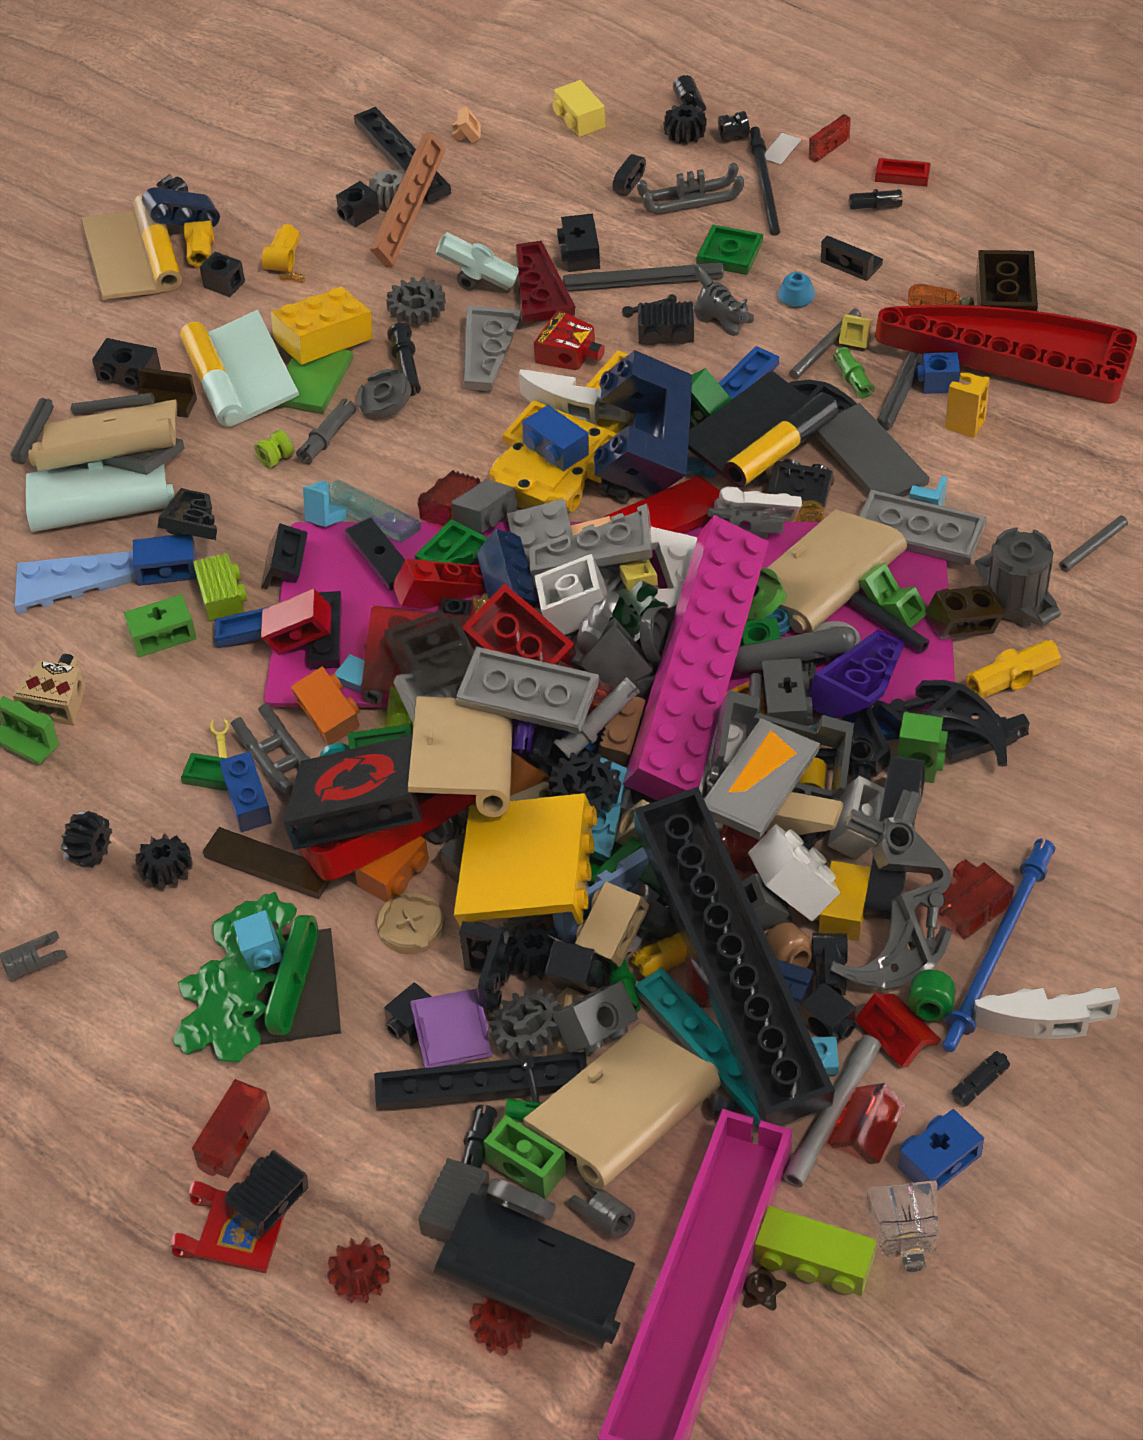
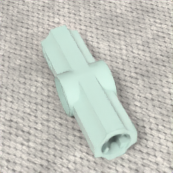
[436,232,519,291]

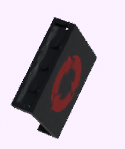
[283,735,423,850]

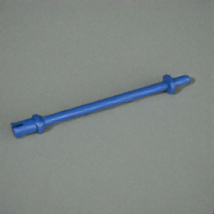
[943,838,1056,1052]

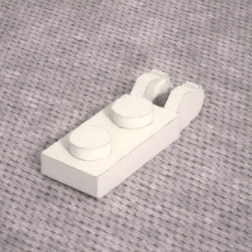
[714,486,802,522]

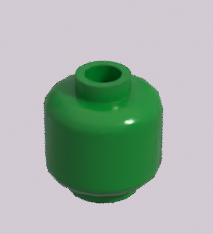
[908,970,956,1021]

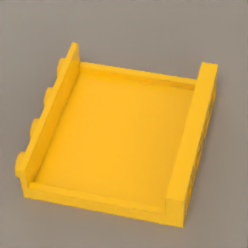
[454,793,597,928]

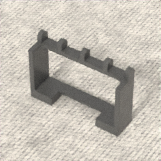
[709,690,854,801]

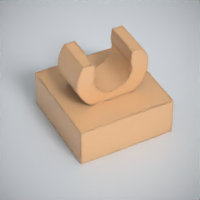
[452,106,481,143]

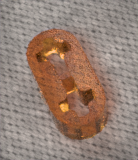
[908,284,960,306]

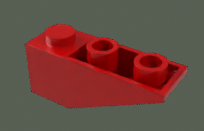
[393,559,486,609]

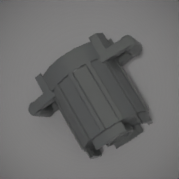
[975,527,1061,627]

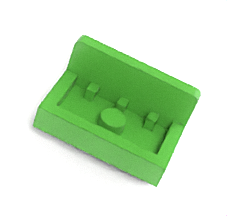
[0,696,59,765]

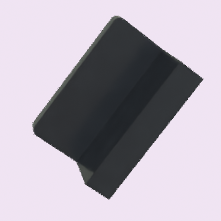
[821,235,883,281]
[261,523,308,589]

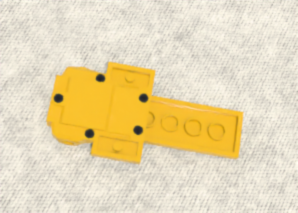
[489,350,634,512]

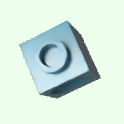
[233,910,282,972]

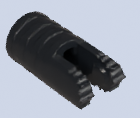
[673,75,706,112]

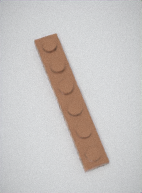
[370,132,446,267]

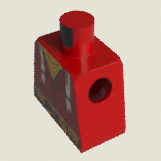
[534,310,605,370]

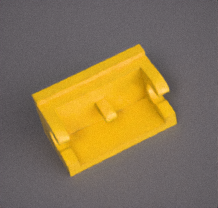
[945,373,990,438]

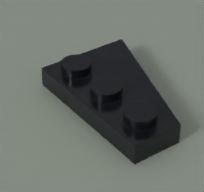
[157,488,217,541]

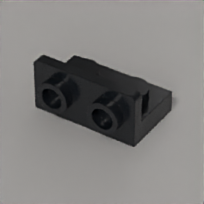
[767,459,834,507]

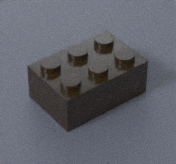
[976,250,1038,311]

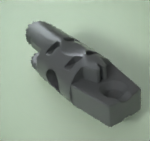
[707,508,784,538]

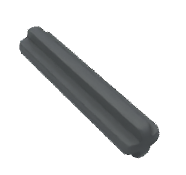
[10,397,54,464]

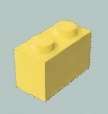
[552,80,606,137]

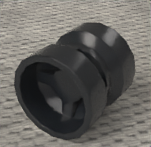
[718,111,750,142]

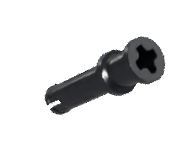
[387,323,421,396]

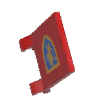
[170,1181,286,1273]

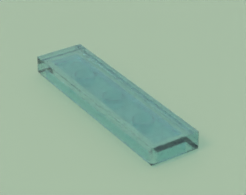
[329,479,421,543]

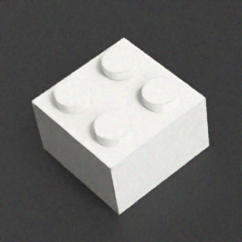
[535,554,613,635]
[748,824,840,921]

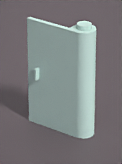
[26,460,175,532]

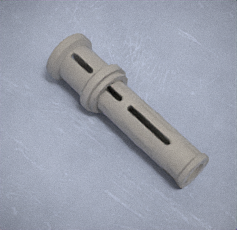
[553,677,640,760]

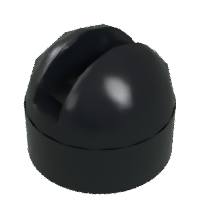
[707,1093,738,1119]

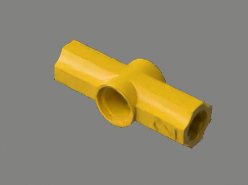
[966,640,1061,698]

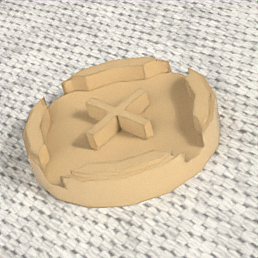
[377,892,445,954]

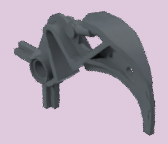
[828,790,952,990]

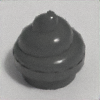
[425,817,457,843]

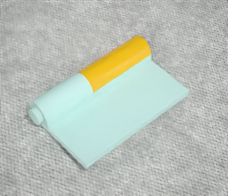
[180,310,299,427]

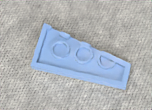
[14,551,137,615]

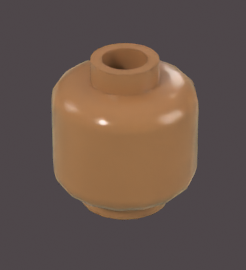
[766,922,813,968]

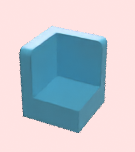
[909,476,948,506]
[303,481,347,527]

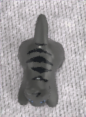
[694,264,754,336]

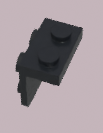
[459,921,511,1021]

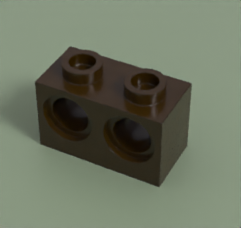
[926,585,1005,639]

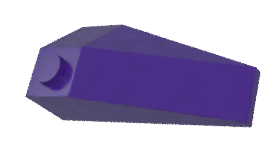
[809,629,905,719]

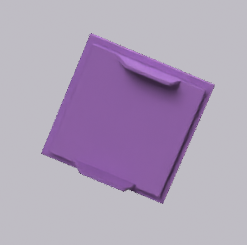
[410,988,492,1068]

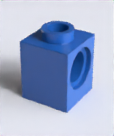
[917,352,960,394]

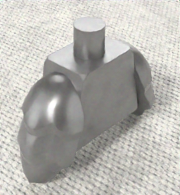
[577,592,658,698]

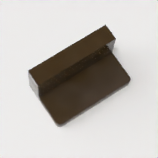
[134,367,197,418]

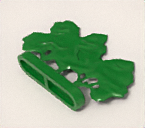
[173,892,318,1062]

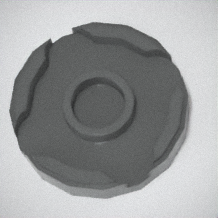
[356,369,412,419]

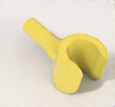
[210,719,229,758]

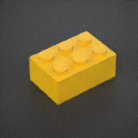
[271,287,372,365]

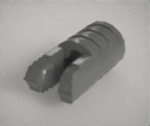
[0,931,68,981]
[568,1182,635,1238]

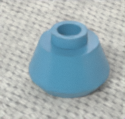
[778,272,815,308]

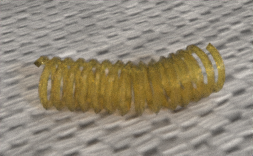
[279,272,305,283]

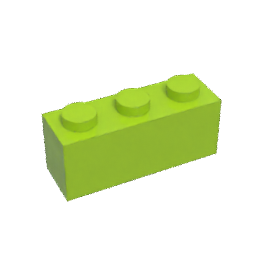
[754,1205,877,1296]

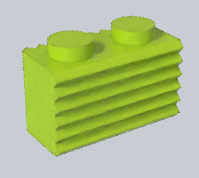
[193,553,248,621]

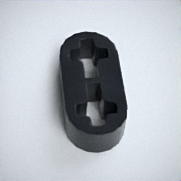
[613,154,646,195]

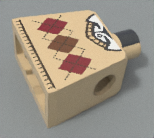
[13,654,85,726]

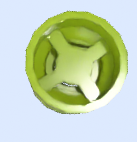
[254,429,294,468]

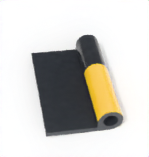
[688,370,838,488]

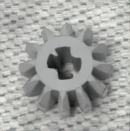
[369,168,405,209]

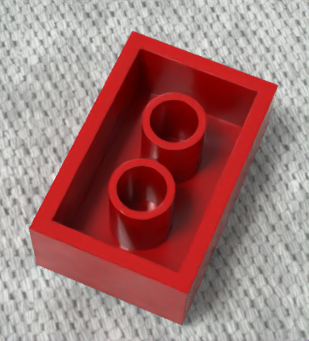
[462,583,576,667]

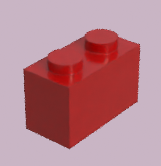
[261,589,331,655]

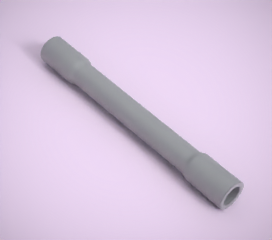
[783,1035,881,1187]

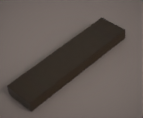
[203,827,331,899]

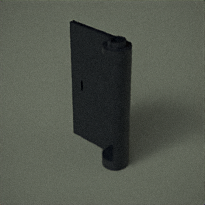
[432,1192,635,1349]

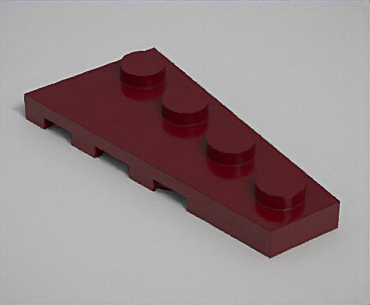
[516,240,576,323]

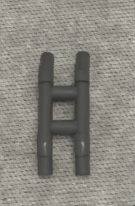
[230,703,310,797]

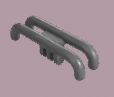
[637,163,744,214]

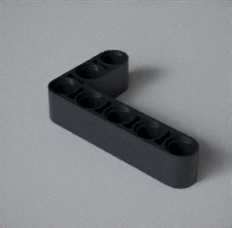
[864,755,926,920]

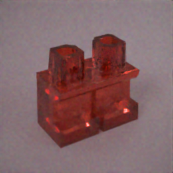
[938,859,1014,940]

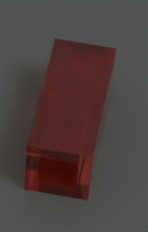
[192,1079,271,1179]

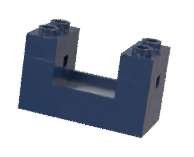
[594,350,692,497]

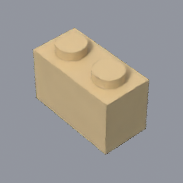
[575,881,649,967]

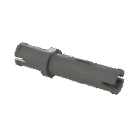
[296,399,356,464]

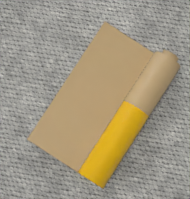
[81,193,182,300]

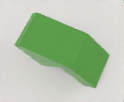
[858,563,927,628]

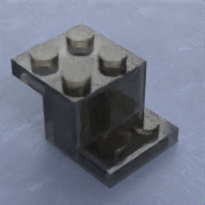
[384,610,474,696]

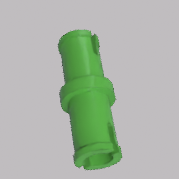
[833,347,875,398]

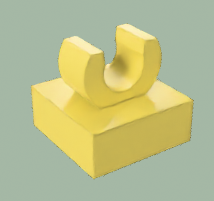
[839,314,873,349]

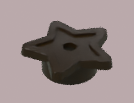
[743,1266,787,1311]

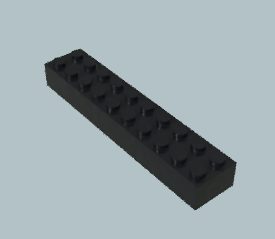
[634,787,835,1125]

